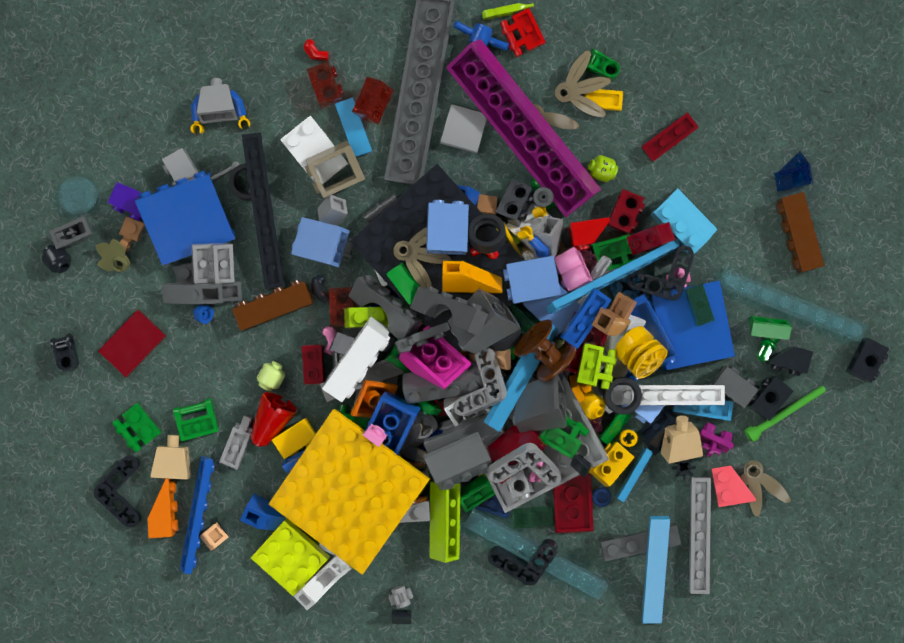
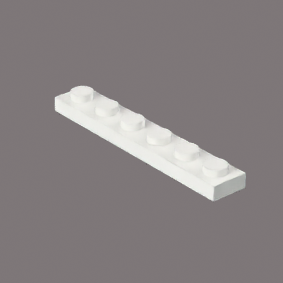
[611,385,725,405]

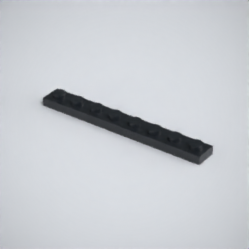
[241,132,284,289]

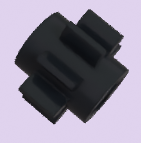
[671,459,696,480]

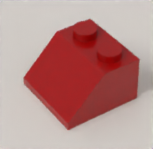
[567,217,610,251]

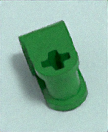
[586,49,620,81]

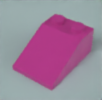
[399,325,472,389]

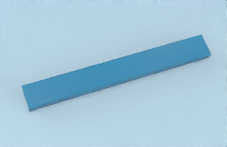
[546,239,680,314]

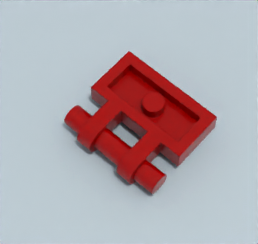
[500,8,546,58]

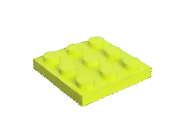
[251,518,330,596]

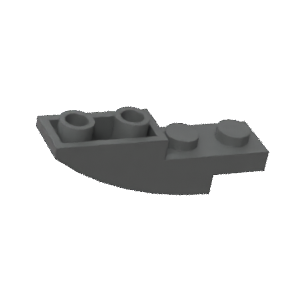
[162,280,242,304]

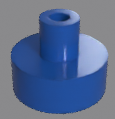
[193,304,214,324]

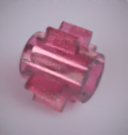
[580,250,598,273]

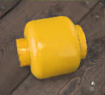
[579,391,605,420]

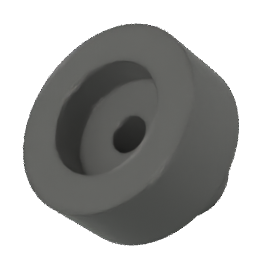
[533,187,554,207]

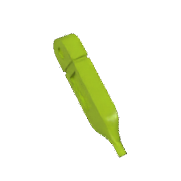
[482,3,534,20]

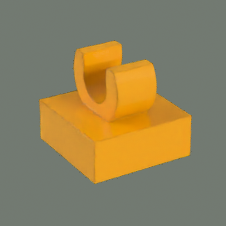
[569,374,592,402]

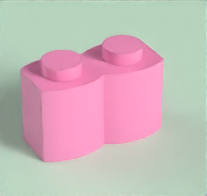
[554,247,593,292]

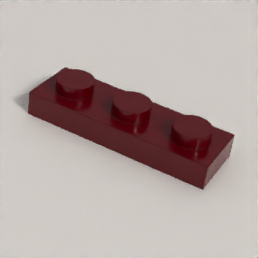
[641,112,699,162]

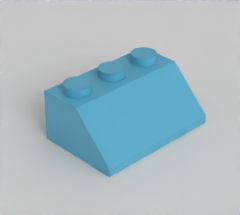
[650,188,717,256]

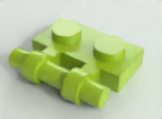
[576,343,617,390]

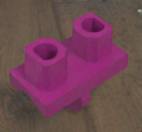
[699,423,734,457]

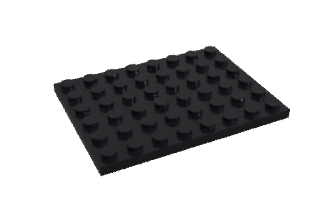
[350,164,524,353]

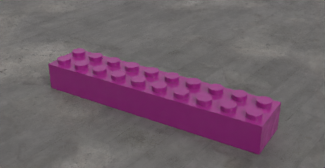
[446,39,601,217]

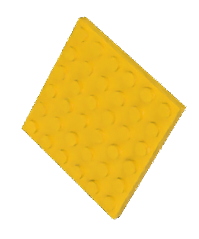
[269,409,430,575]

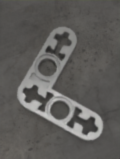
[453,347,507,416]
[487,443,561,486]

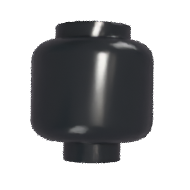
[42,245,71,273]

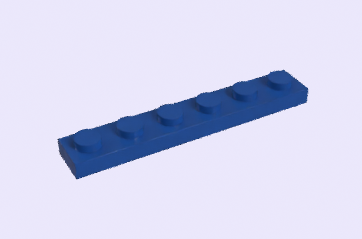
[180,456,214,574]

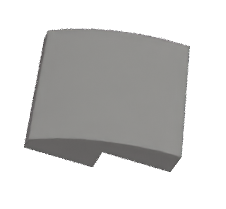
[440,104,487,154]
[191,243,234,284]

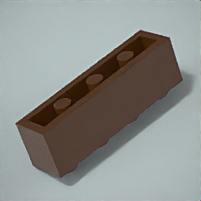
[776,192,825,273]
[232,280,314,331]

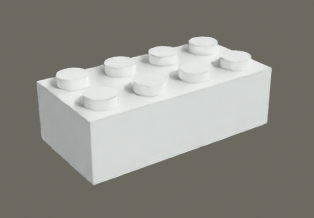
[322,317,390,402]

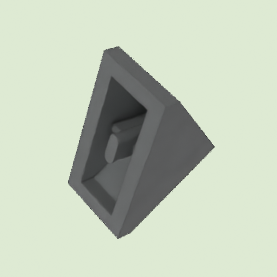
[49,216,92,249]

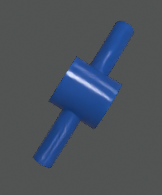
[453,20,509,51]

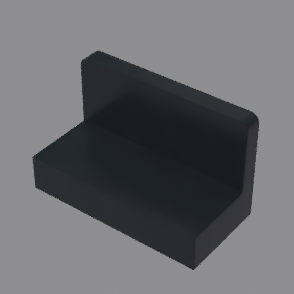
[636,409,676,455]

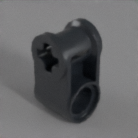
[50,333,79,371]

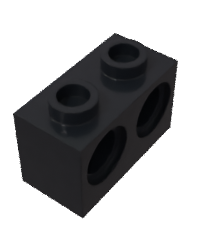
[496,179,534,227]

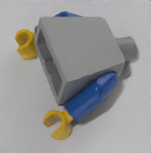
[191,78,250,134]
[517,206,563,258]

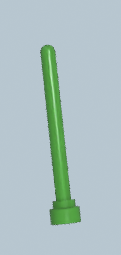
[744,386,826,443]

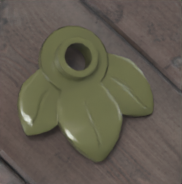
[95,239,130,272]

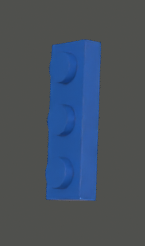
[560,288,611,349]

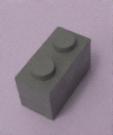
[710,366,758,408]

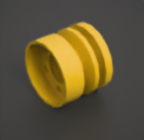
[614,326,667,379]

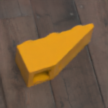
[442,261,502,293]

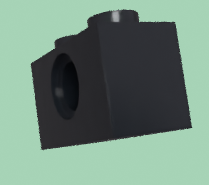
[845,338,889,383]
[747,376,794,421]

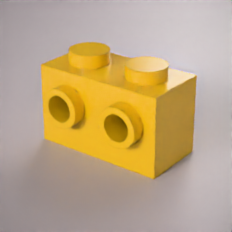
[589,442,634,487]

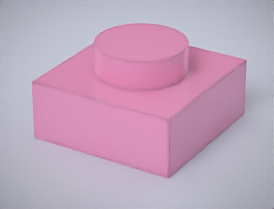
[363,424,387,447]

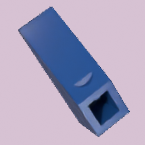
[240,494,301,531]

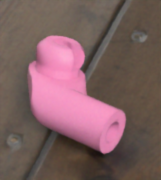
[323,326,336,356]

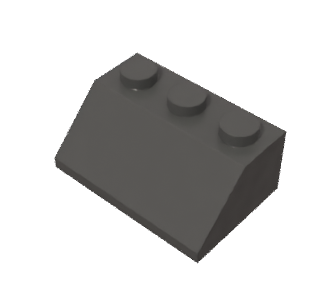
[423,432,493,491]

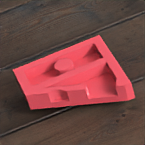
[711,466,756,507]

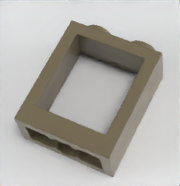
[305,141,365,198]

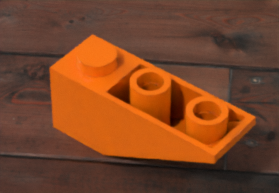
[148,478,179,538]

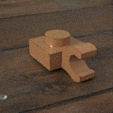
[119,217,145,252]

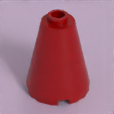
[250,392,297,447]

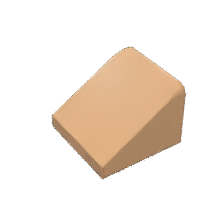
[487,349,511,370]
[199,522,228,551]

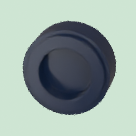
[592,487,611,507]

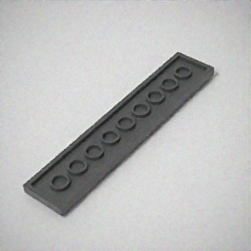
[384,0,455,185]

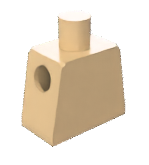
[661,416,703,463]
[151,435,191,479]

